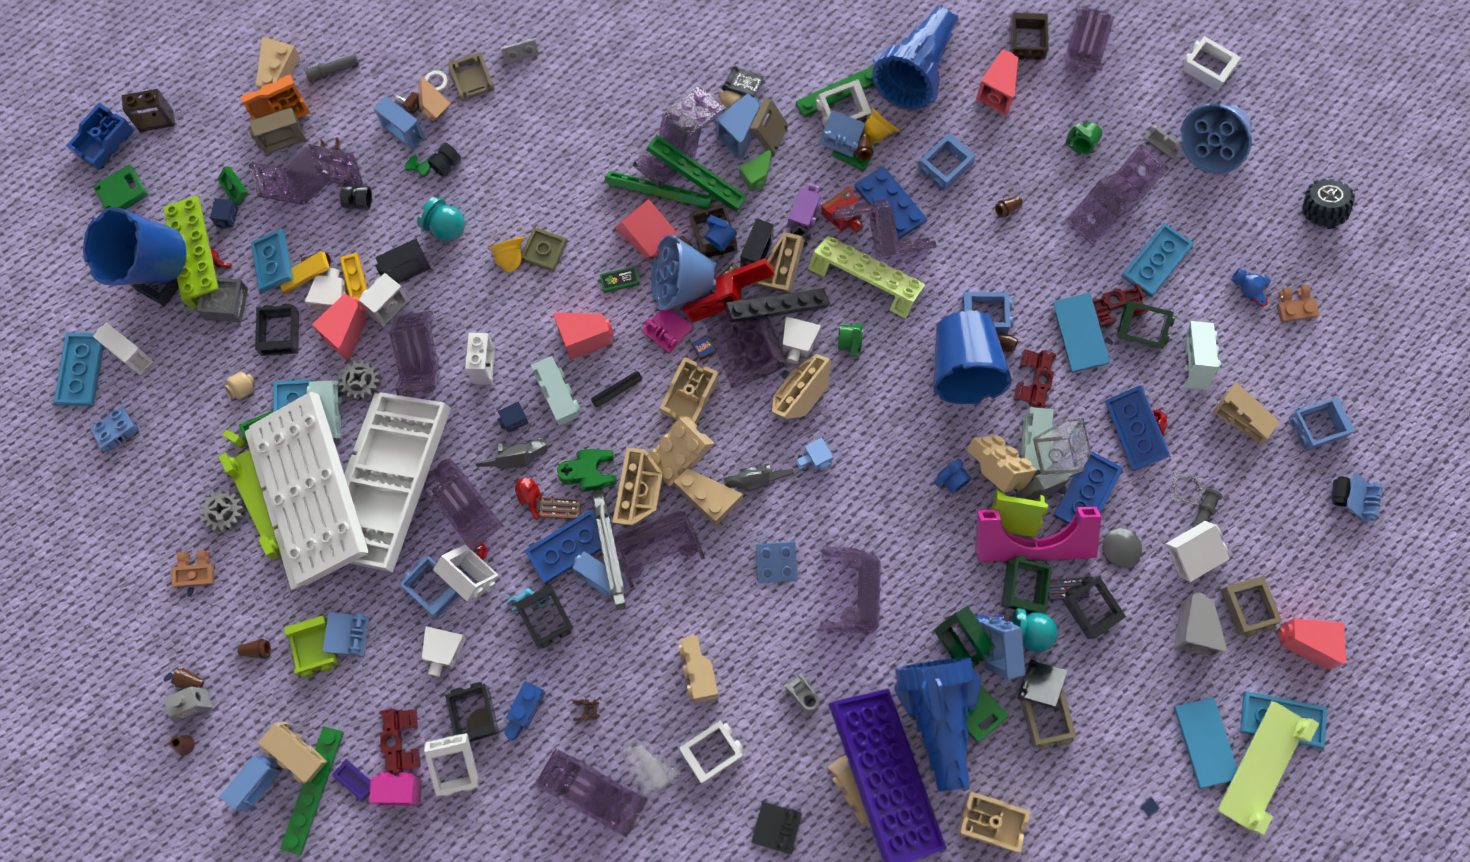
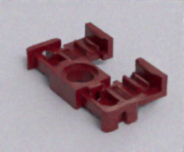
[1093,283,1148,328]
[1013,349,1057,409]
[379,709,420,775]

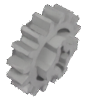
[338,360,381,401]
[199,490,245,533]

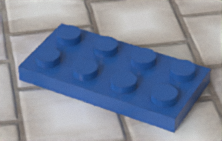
[854,166,927,241]
[1105,385,1171,471]
[1053,449,1123,524]
[524,509,602,584]

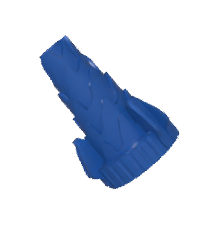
[872,6,959,110]
[894,658,981,792]

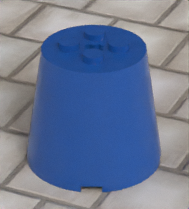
[83,207,186,286]
[933,311,1012,404]

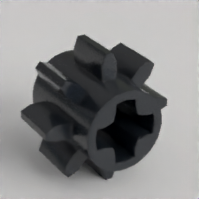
[790,225,811,246]

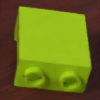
[991,487,1048,537]
[284,615,339,678]

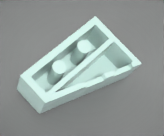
[1185,321,1221,390]
[531,356,581,426]
[307,380,341,438]
[1021,407,1054,475]

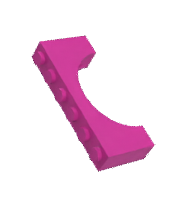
[975,507,1101,562]

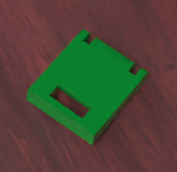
[93,164,148,210]
[966,684,1009,744]

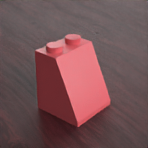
[976,49,1018,116]
[614,199,677,259]
[312,293,367,361]
[553,312,614,360]
[1278,619,1346,670]

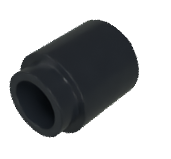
[1331,476,1351,507]

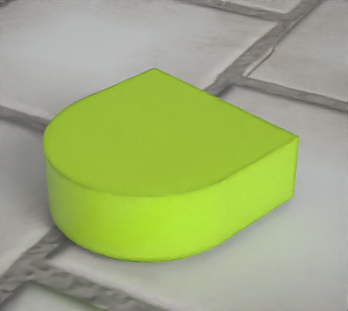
[222,430,245,448]

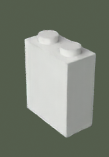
[1166,521,1230,582]

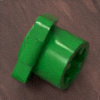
[1065,122,1103,155]
[838,323,863,357]

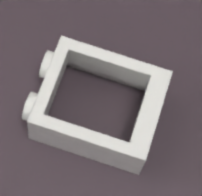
[1182,36,1241,91]
[815,79,871,127]
[93,322,153,375]
[465,333,495,385]
[433,545,499,601]
[679,720,744,785]
[424,733,479,797]

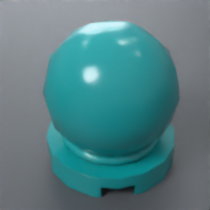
[417,196,465,242]
[1011,608,1058,652]

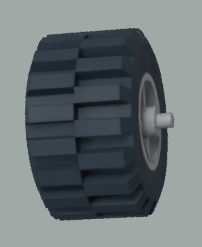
[1302,179,1355,227]

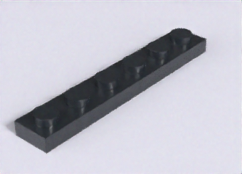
[724,288,830,323]

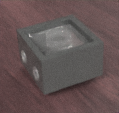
[197,277,248,323]

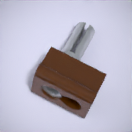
[395,91,419,115]

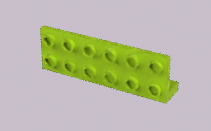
[163,195,219,309]
[218,449,281,561]

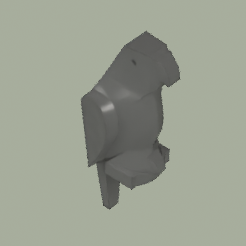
[476,437,547,469]
[723,463,794,491]
[1016,467,1085,500]

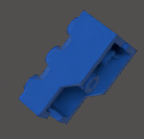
[66,103,134,170]

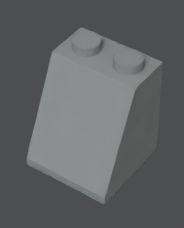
[1174,593,1227,658]

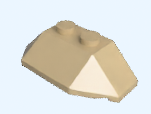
[772,354,831,419]
[612,447,663,526]

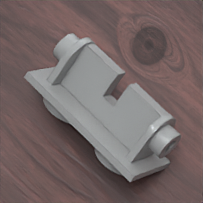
[501,38,539,64]
[1144,125,1183,159]

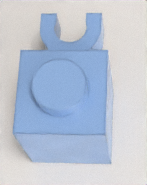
[796,438,833,471]

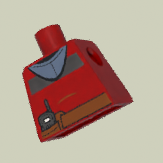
[820,187,864,233]

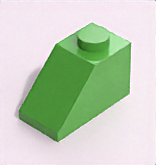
[739,150,771,191]

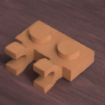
[1276,285,1320,322]
[172,550,214,588]

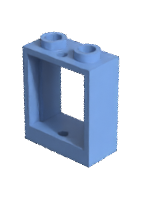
[374,96,425,150]
[918,133,976,191]
[961,292,1013,334]
[1289,397,1355,451]
[572,551,627,599]
[400,555,460,619]
[981,617,1025,679]
[219,755,281,812]

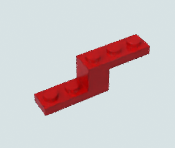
[683,258,775,323]

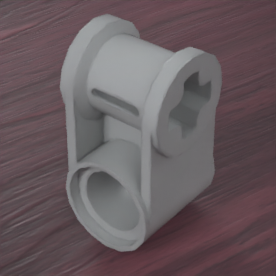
[784,673,819,713]

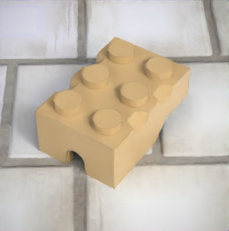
[659,357,719,424]
[649,417,715,487]
[966,435,1037,492]
[679,635,719,704]
[957,791,1030,853]

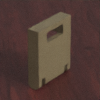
[448,52,495,101]
[750,99,789,155]

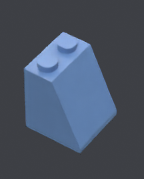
[716,93,760,160]

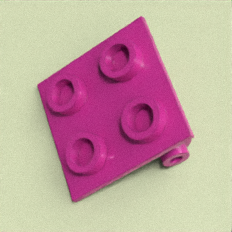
[641,309,694,353]

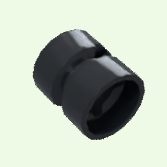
[427,142,462,177]
[340,184,372,210]

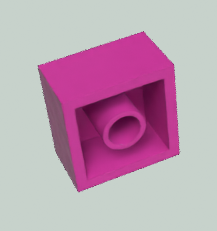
[369,773,422,806]

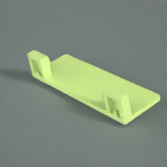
[808,236,925,319]
[1218,701,1319,835]

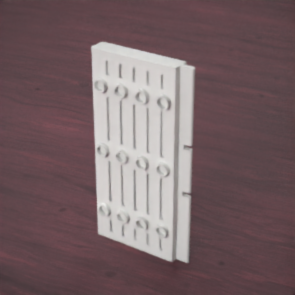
[245,392,369,590]
[344,392,451,573]

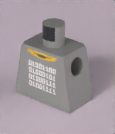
[163,687,213,723]

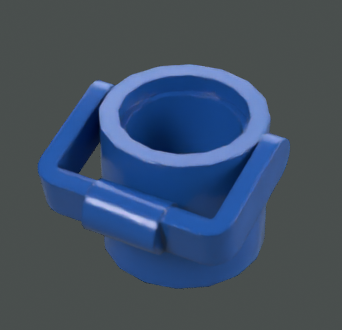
[705,215,737,251]
[933,458,972,494]

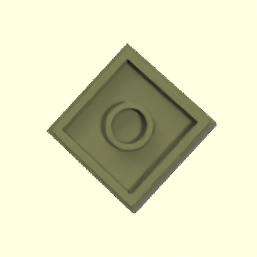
[521,227,568,272]

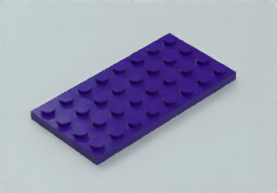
[828,689,947,862]

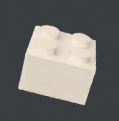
[358,273,409,327]

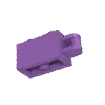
[787,182,823,233]

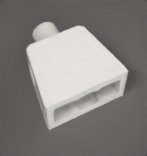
[305,268,346,311]
[782,316,821,364]
[422,626,466,677]

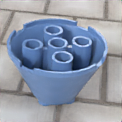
[1180,103,1252,174]
[651,235,716,310]

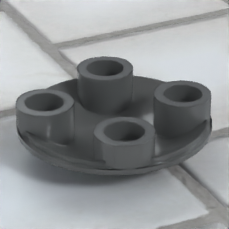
[1102,528,1142,567]

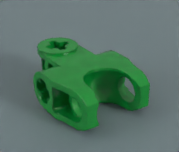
[557,449,617,492]

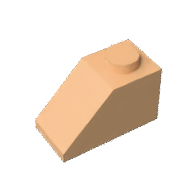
[418,77,450,121]

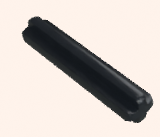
[591,371,642,407]

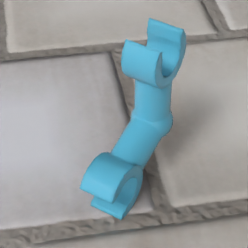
[507,588,550,611]

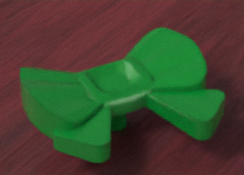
[405,155,430,177]

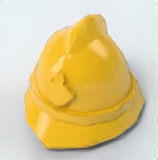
[864,107,900,143]
[487,237,525,272]

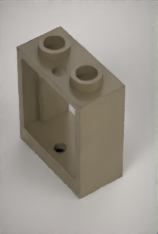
[249,108,306,154]
[1221,576,1282,637]
[1020,688,1076,750]

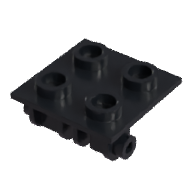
[751,801,802,855]

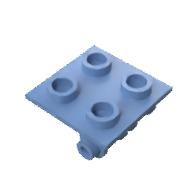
[819,110,865,157]
[90,406,139,452]
[1347,472,1383,523]
[756,542,797,583]
[322,612,369,656]

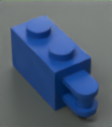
[505,681,546,740]

